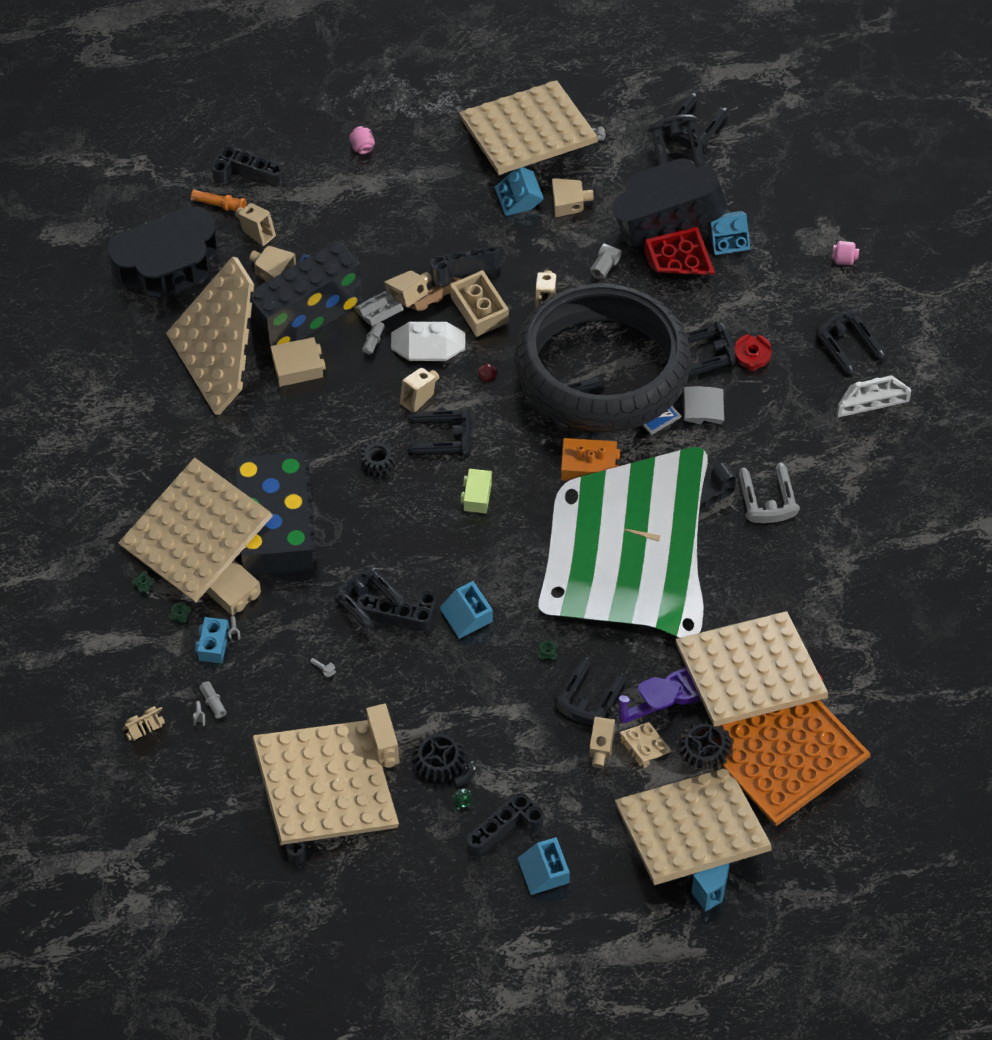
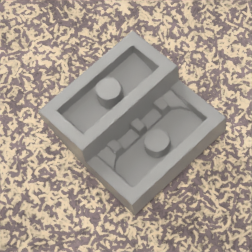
[354,291,404,326]
[683,386,724,424]

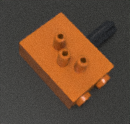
[561,430,620,481]

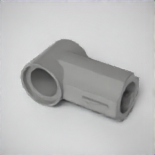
[590,243,621,280]

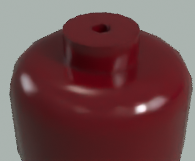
[477,363,497,382]

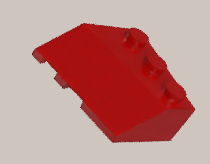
[644,227,715,275]

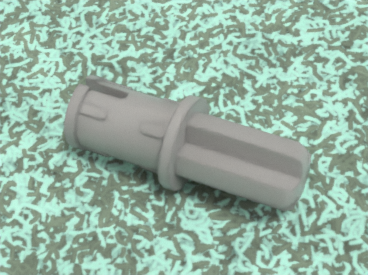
[363,322,384,355]
[200,681,227,718]

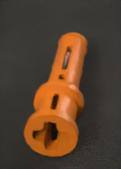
[191,190,246,211]

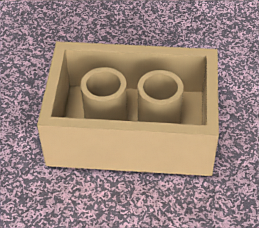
[450,270,509,337]

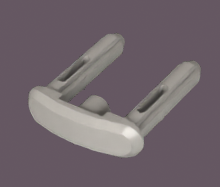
[738,463,800,523]

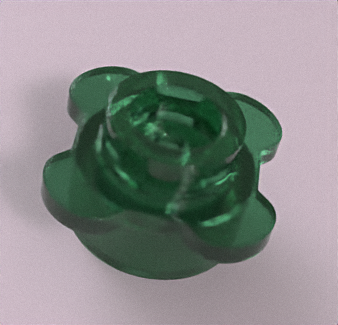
[132,571,155,592]
[169,603,191,623]
[538,641,558,660]
[452,789,473,808]

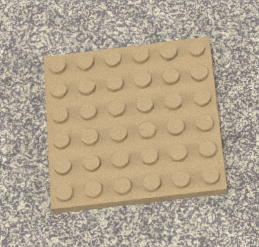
[459,80,598,175]
[118,458,273,603]
[676,611,828,727]
[252,720,399,845]
[615,768,772,885]

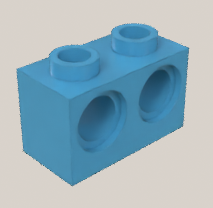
[195,617,230,663]

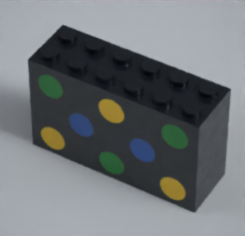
[249,240,363,357]
[235,452,317,575]

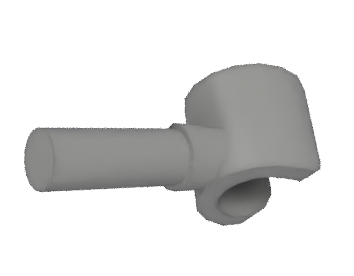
[592,126,606,141]
[228,616,241,641]
[310,658,336,677]
[193,701,205,726]

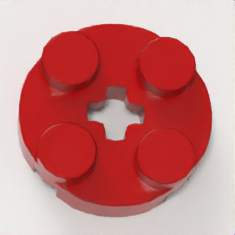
[735,334,771,371]

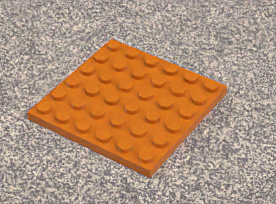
[705,700,870,826]

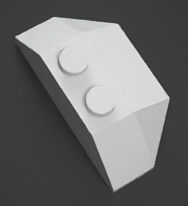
[391,322,465,361]
[837,376,911,417]

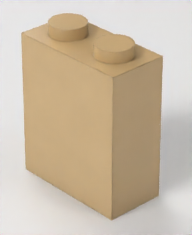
[271,337,326,386]
[206,560,261,616]
[366,703,399,767]

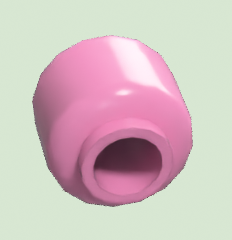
[349,126,375,154]
[832,241,859,266]

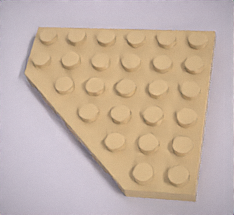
[166,257,254,415]

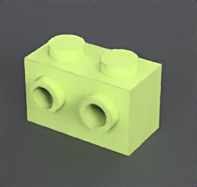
[461,469,492,513]

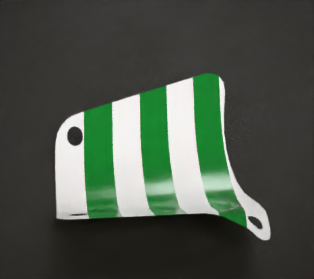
[538,447,708,638]

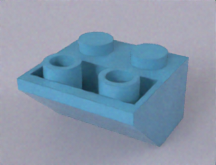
[495,167,544,215]
[707,211,750,255]
[440,581,493,638]
[518,837,570,895]
[692,863,730,912]

